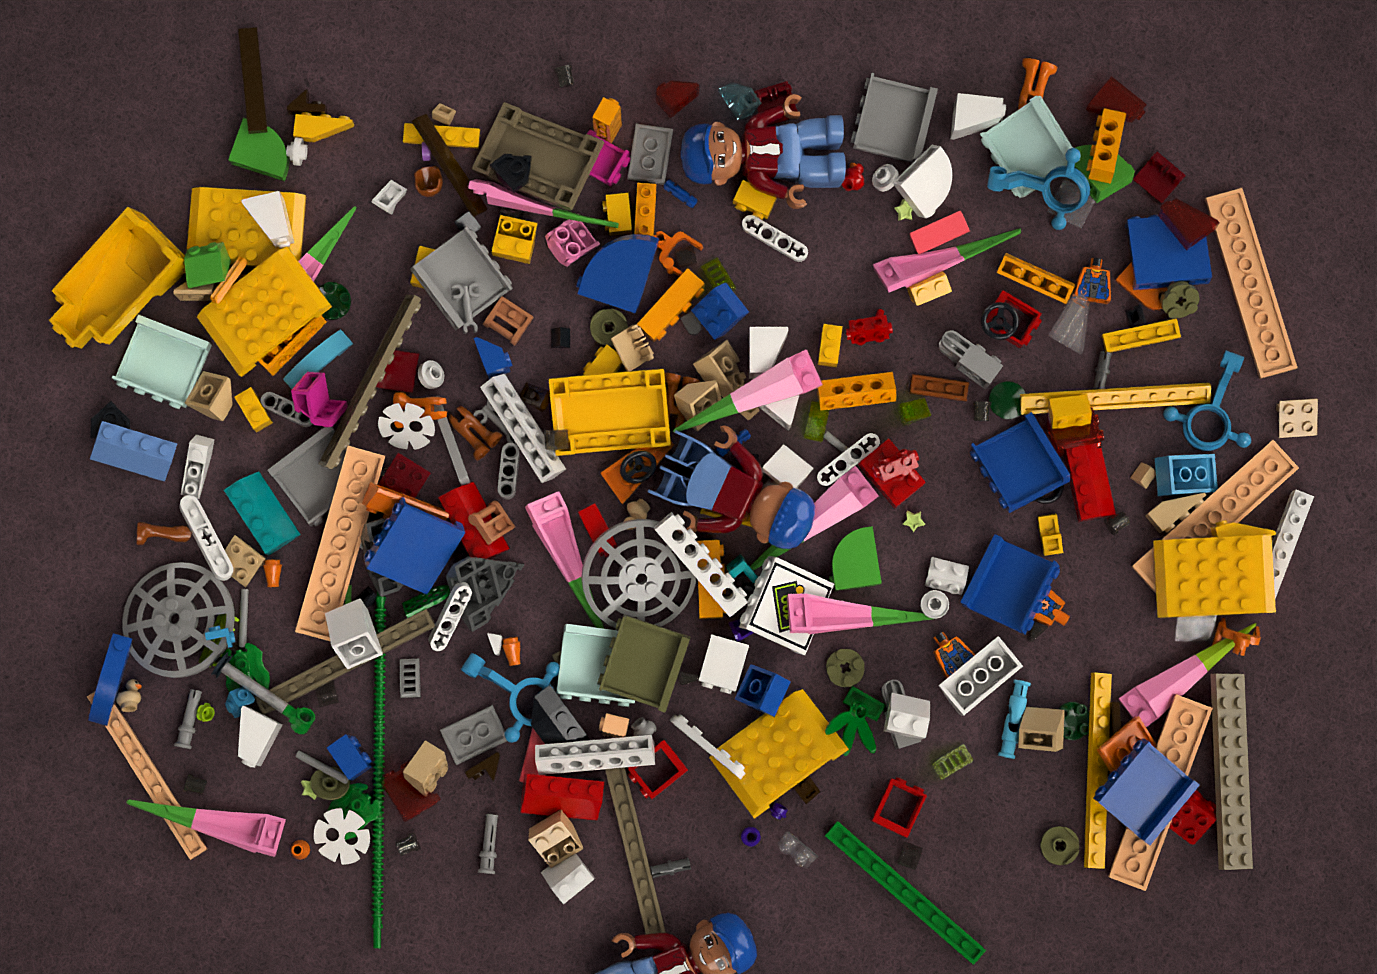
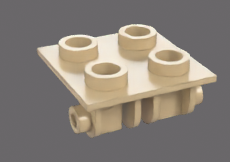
[611,324,654,371]
[1276,398,1318,438]
[225,535,265,587]

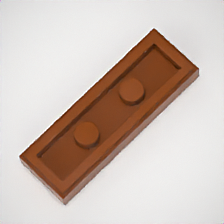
[909,374,969,402]

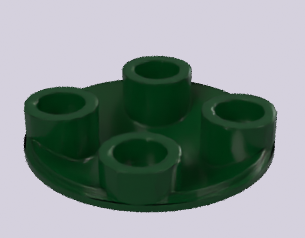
[319,282,351,320]
[989,381,1026,419]
[1059,702,1090,740]

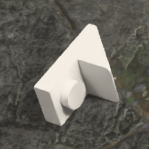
[372,180,407,215]

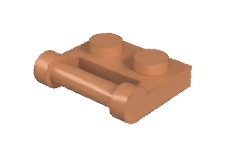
[483,296,534,346]
[468,500,515,545]

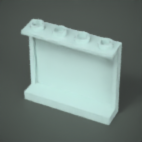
[980,96,1080,198]
[112,315,212,409]
[556,624,635,707]

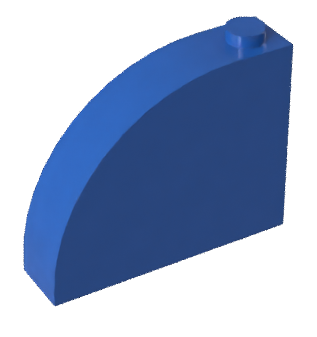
[576,234,660,313]
[88,633,132,726]

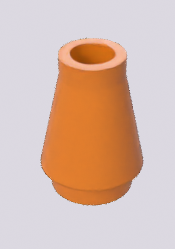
[263,559,282,587]
[502,637,521,666]
[291,840,310,860]

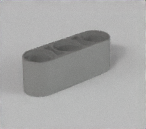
[261,392,312,427]
[498,443,520,500]

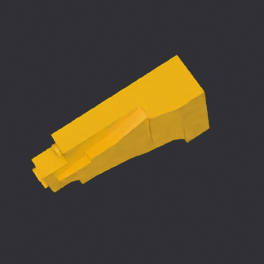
[49,207,185,349]

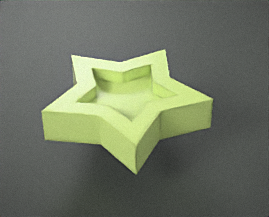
[895,199,913,221]
[903,511,925,532]
[301,780,317,800]

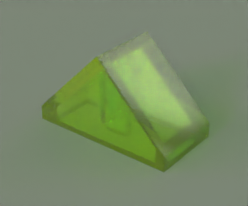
[897,398,931,426]
[804,401,829,442]

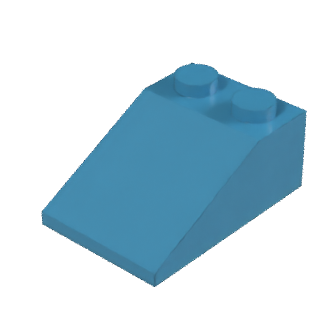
[1155,454,1218,496]

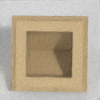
[432,104,456,126]
[1130,462,1156,489]

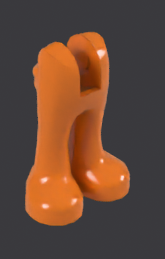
[1018,58,1058,110]
[393,392,447,428]

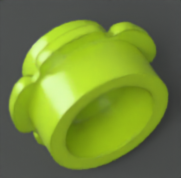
[196,703,215,722]

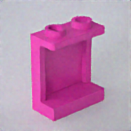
[587,129,631,187]

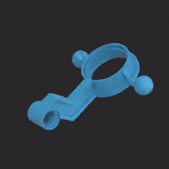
[987,148,1090,230]
[1163,350,1251,451]
[461,653,560,743]

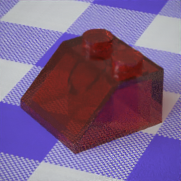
[656,80,700,119]

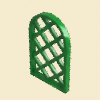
[402,585,450,618]

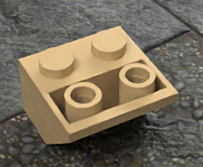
[1018,707,1064,752]
[403,741,448,797]
[528,810,583,868]

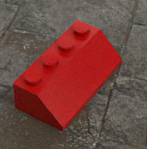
[1062,440,1116,522]
[438,482,510,559]
[520,774,604,820]

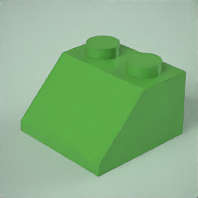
[184,242,231,288]

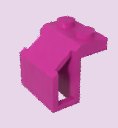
[291,372,348,427]

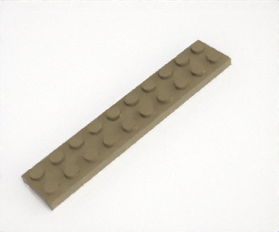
[318,295,421,470]
[1211,674,1253,870]

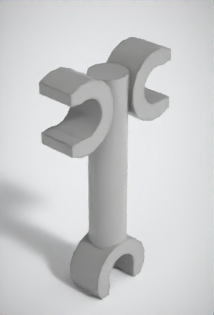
[451,283,480,334]
[474,400,513,443]

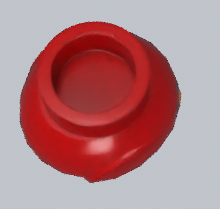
[841,163,865,191]

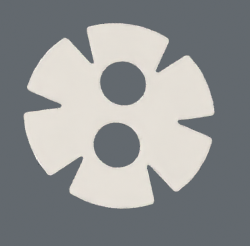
[378,403,435,450]
[314,808,370,865]

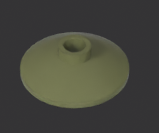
[310,767,350,800]

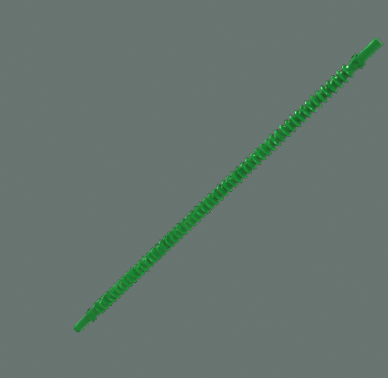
[371,592,386,948]

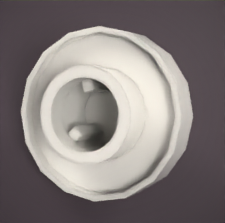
[286,137,308,166]
[872,164,899,192]
[418,361,444,389]
[920,590,949,619]

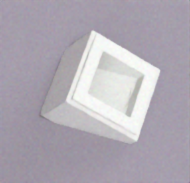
[487,633,503,656]

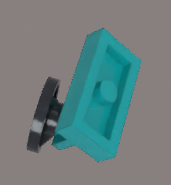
[726,554,758,592]

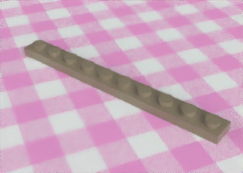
[255,609,436,715]
[605,767,666,934]

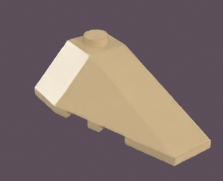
[693,340,760,420]

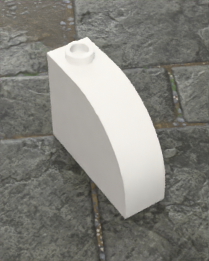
[893,145,952,218]

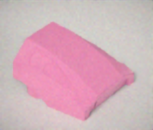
[545,219,600,267]

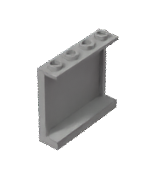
[851,73,938,163]
[410,227,512,331]
[268,427,347,526]

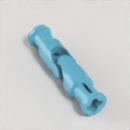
[998,680,1031,759]

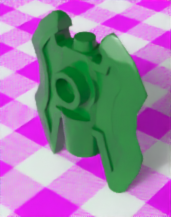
[221,643,270,692]
[328,783,380,840]

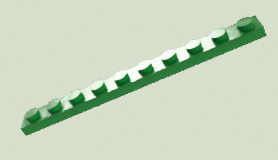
[825,821,986,965]

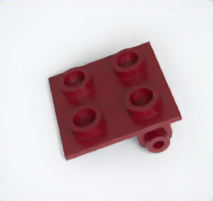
[752,81,798,126]
[1133,152,1186,204]
[378,452,431,498]

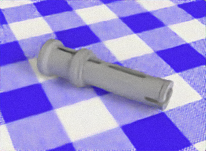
[174,689,202,749]
[477,814,498,874]

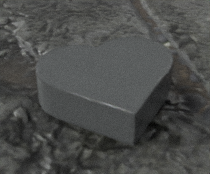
[680,312,702,335]

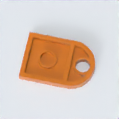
[1115,262,1168,310]

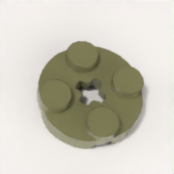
[1160,281,1199,319]
[590,309,628,347]
[826,649,865,687]
[1040,826,1079,865]

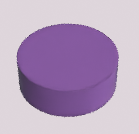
[422,142,431,161]

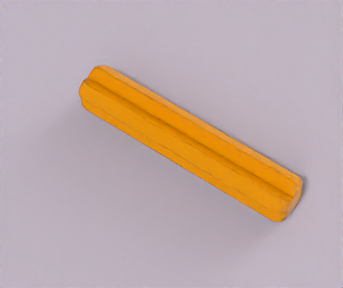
[210,257,248,304]

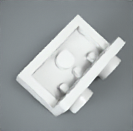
[925,557,969,595]

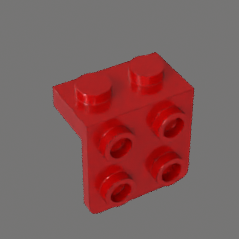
[1169,790,1217,845]

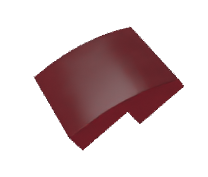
[376,350,420,393]

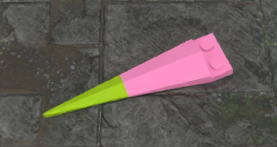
[1118,623,1257,727]

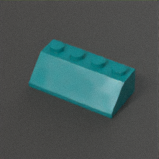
[224,471,301,556]

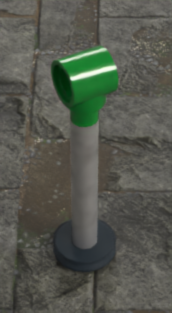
[211,652,315,734]

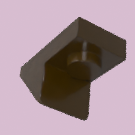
[287,89,327,116]
[519,383,550,412]
[465,752,501,782]
[793,776,821,804]

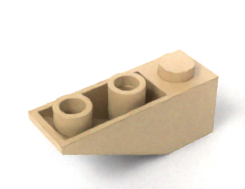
[1145,493,1206,533]

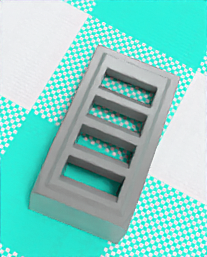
[400,658,421,698]

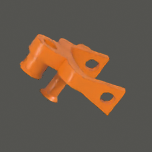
[654,231,703,277]
[1212,618,1261,656]

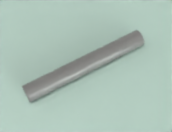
[823,431,862,466]
[238,589,249,647]
[296,751,348,784]

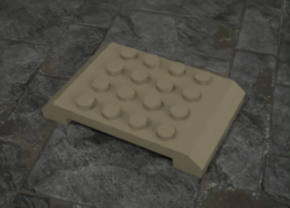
[472,102,604,210]

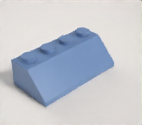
[90,421,177,482]

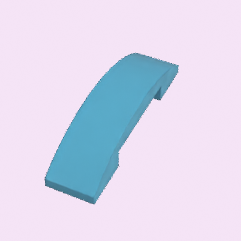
[283,329,353,389]

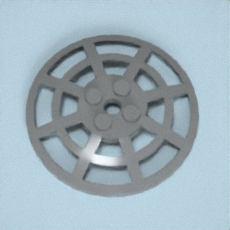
[581,519,696,628]
[122,562,235,678]

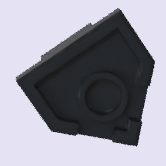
[490,154,532,193]
[90,401,130,439]

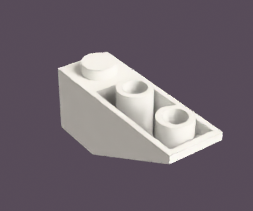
[181,435,214,499]

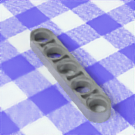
[434,395,470,486]

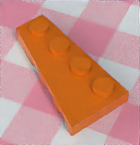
[600,441,674,505]

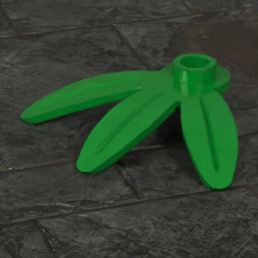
[825,701,876,756]

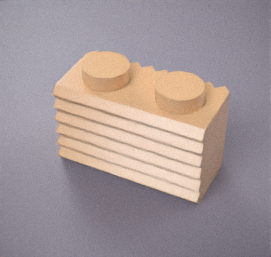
[599,713,629,738]

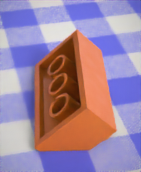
[362,482,449,521]

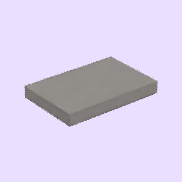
[627,124,673,185]
[440,705,507,765]

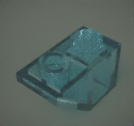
[718,83,761,120]

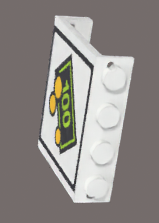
[739,556,834,655]

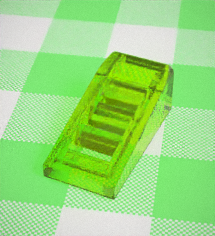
[701,257,736,292]
[931,744,974,781]

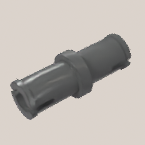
[1093,351,1112,390]
[650,857,691,878]

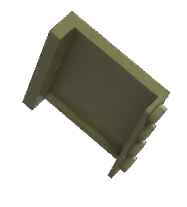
[597,615,691,712]

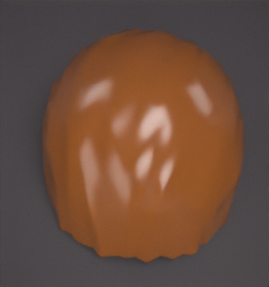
[414,166,443,197]

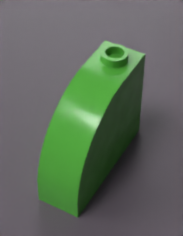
[228,118,289,182]
[1074,145,1135,203]
[829,526,881,592]

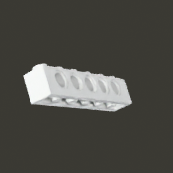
[480,374,566,483]
[1272,490,1314,598]
[654,512,748,617]
[535,735,655,775]

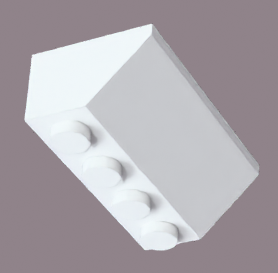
[938,636,1023,716]

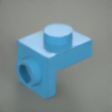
[205,626,236,648]
[225,687,255,718]

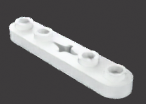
[179,495,233,581]
[670,714,746,779]

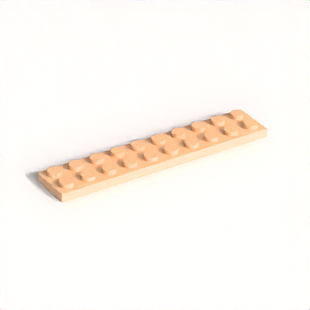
[1205,188,1297,379]
[1131,440,1299,593]
[295,446,385,641]
[1108,694,1213,891]

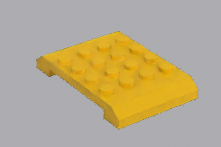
[187,187,306,267]
[197,247,332,377]
[549,369,671,456]
[1153,535,1276,618]
[709,689,849,819]

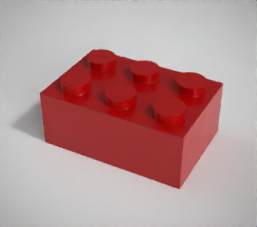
[858,438,926,509]

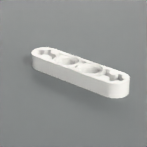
[742,215,808,262]
[817,433,880,486]
[428,582,472,651]

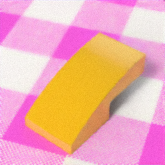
[1037,513,1063,556]

